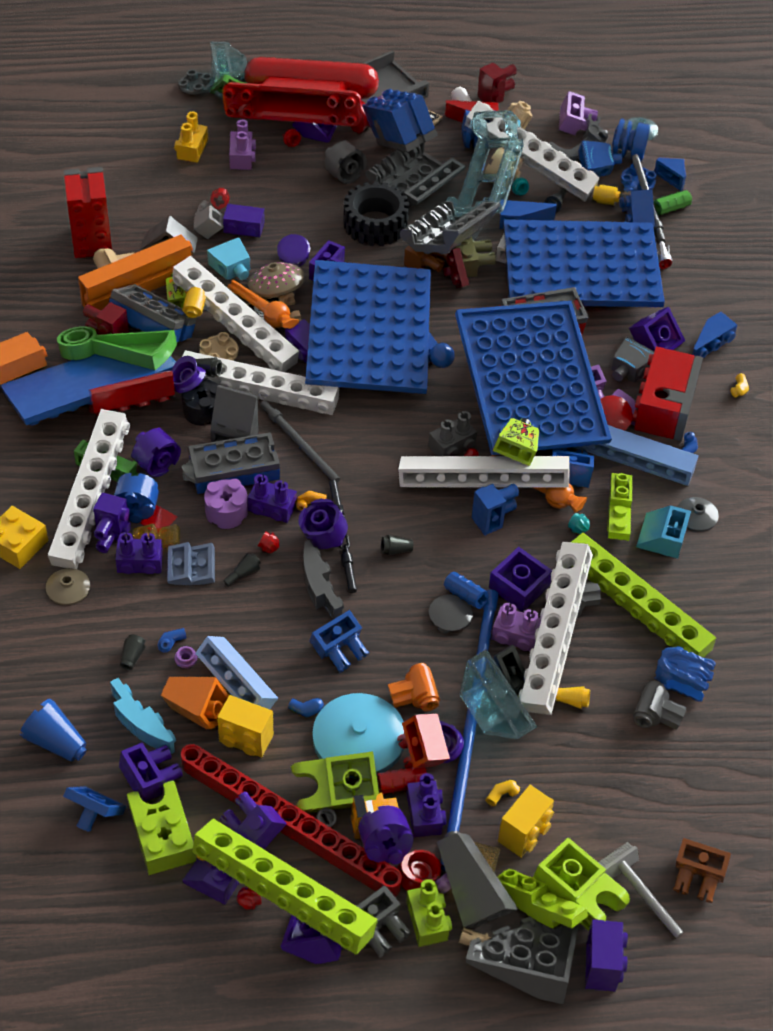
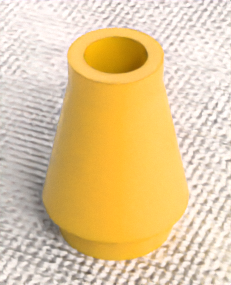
[556,686,590,709]

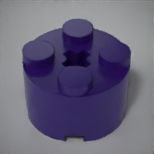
[131,427,181,477]
[298,499,348,549]
[358,805,413,864]

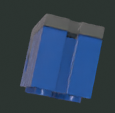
[362,89,438,152]

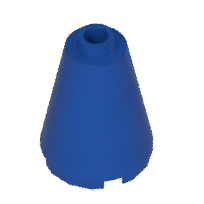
[20,699,87,762]

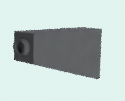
[437,831,517,928]

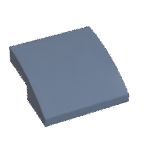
[167,542,215,585]

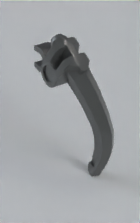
[548,114,608,161]

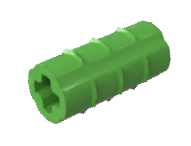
[653,190,692,215]

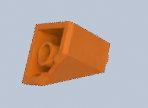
[161,677,229,729]

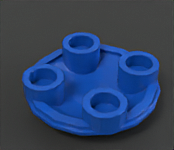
[620,163,656,191]

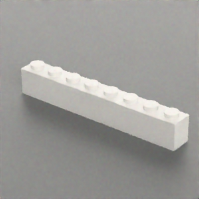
[398,456,570,487]

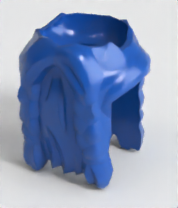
[654,646,716,702]

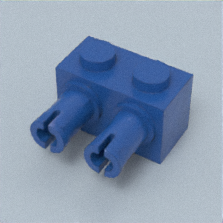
[551,448,594,488]
[471,483,519,535]
[309,610,370,673]

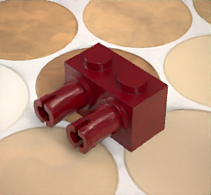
[477,62,517,104]
[83,302,129,335]

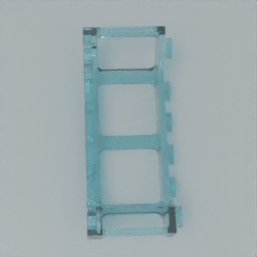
[446,110,524,216]

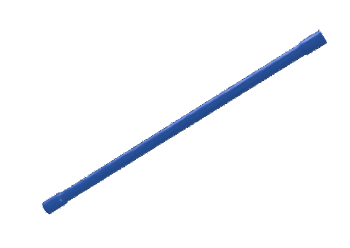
[440,590,499,871]

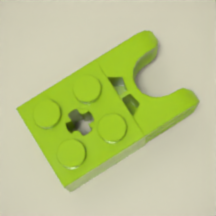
[291,751,379,813]
[127,780,196,875]
[533,838,629,931]

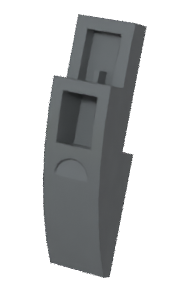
[304,540,344,620]

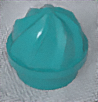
[511,177,529,195]
[568,513,590,534]

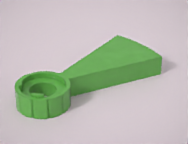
[57,326,177,370]

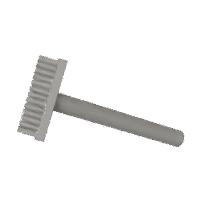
[598,842,683,938]

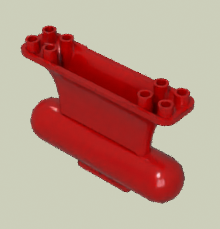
[222,57,379,126]

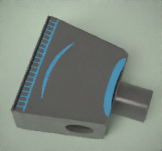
[611,337,654,382]

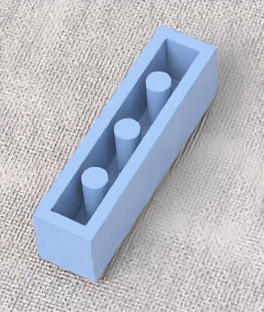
[195,636,278,710]

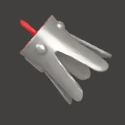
[657,241,672,269]

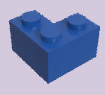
[619,189,655,227]

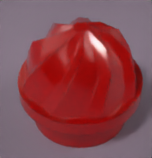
[283,129,301,147]
[258,531,279,553]
[237,886,262,910]

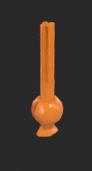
[228,280,299,329]
[492,455,587,513]

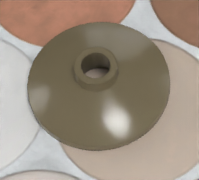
[46,568,90,605]

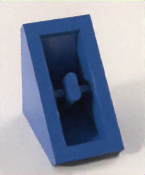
[654,158,686,191]

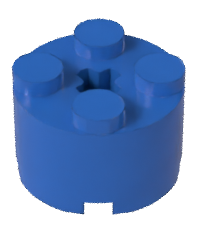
[114,473,159,523]

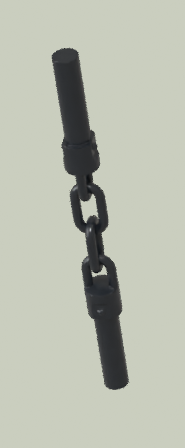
[329,480,357,593]

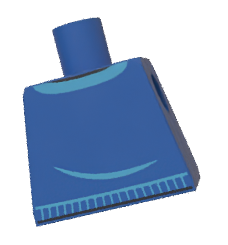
[578,141,622,177]

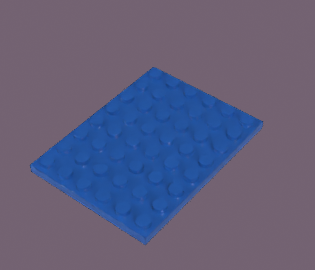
[503,219,665,307]
[305,260,431,394]
[455,301,612,455]

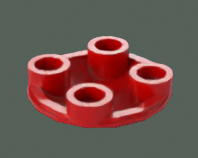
[600,395,633,431]

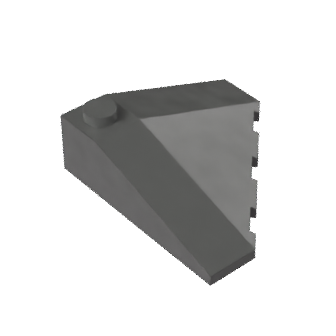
[465,916,579,1005]

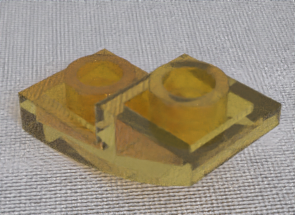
[133,523,180,548]

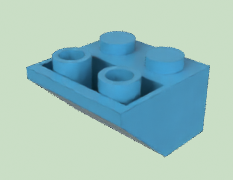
[636,505,691,559]

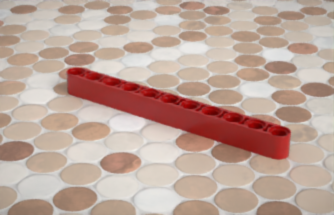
[181,744,402,897]

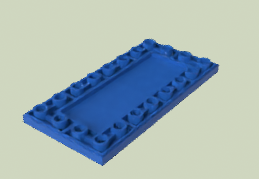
[0,354,176,425]

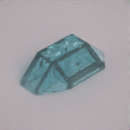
[210,42,247,83]
[460,649,537,740]

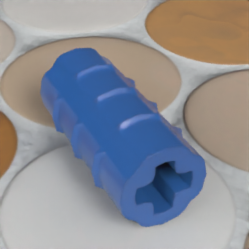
[444,572,489,609]

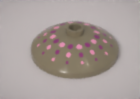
[248,262,305,298]

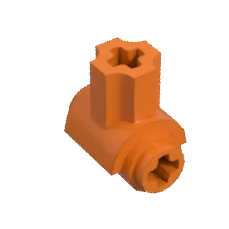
[388,663,440,711]

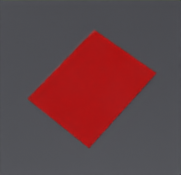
[140,505,178,535]

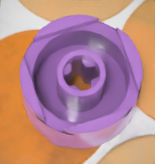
[204,479,248,529]

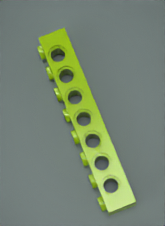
[571,533,716,658]
[192,819,378,955]

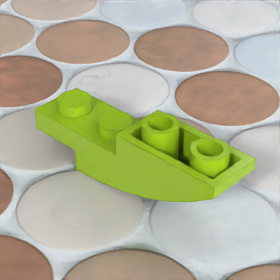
[607,473,632,541]
[497,869,588,929]

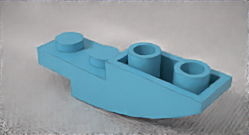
[110,678,176,754]

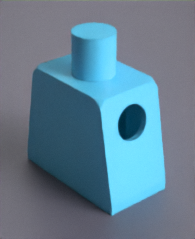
[207,237,250,280]

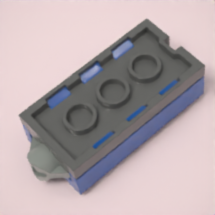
[109,284,197,342]
[182,432,280,494]

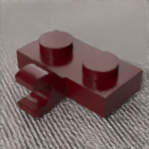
[443,248,469,289]

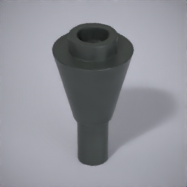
[545,188,567,213]
[223,553,261,587]

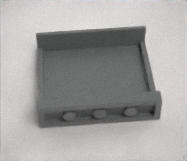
[361,51,429,103]

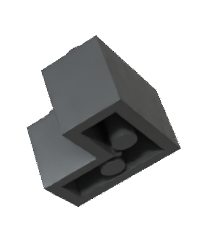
[141,215,198,255]

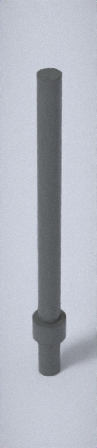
[632,154,665,243]
[260,400,340,483]

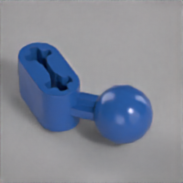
[428,332,455,368]

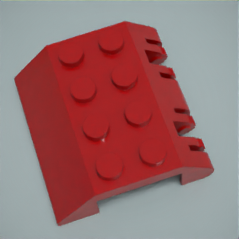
[87,371,175,416]

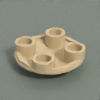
[199,332,239,361]

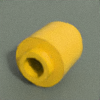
[593,185,621,206]
[182,287,206,318]

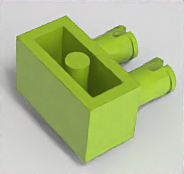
[406,879,452,947]

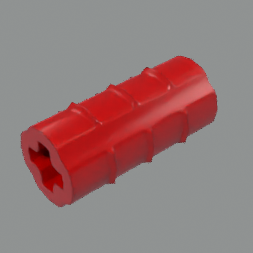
[210,187,230,209]
[377,766,427,794]

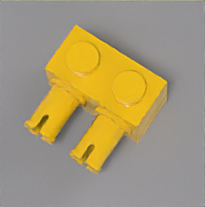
[174,111,208,163]

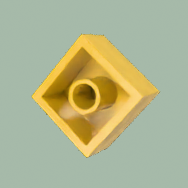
[0,506,49,569]
[217,695,274,758]
[498,785,554,858]

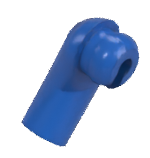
[681,432,698,453]
[158,628,186,652]

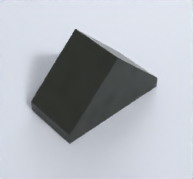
[491,645,525,696]

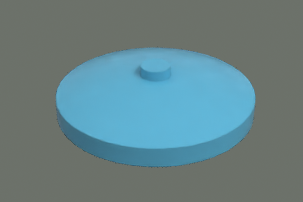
[313,693,404,778]

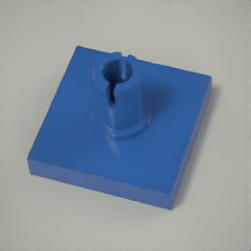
[63,786,127,832]

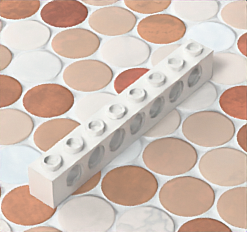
[465,101,599,202]
[172,256,299,372]
[182,350,339,415]
[48,409,130,569]
[518,542,593,715]

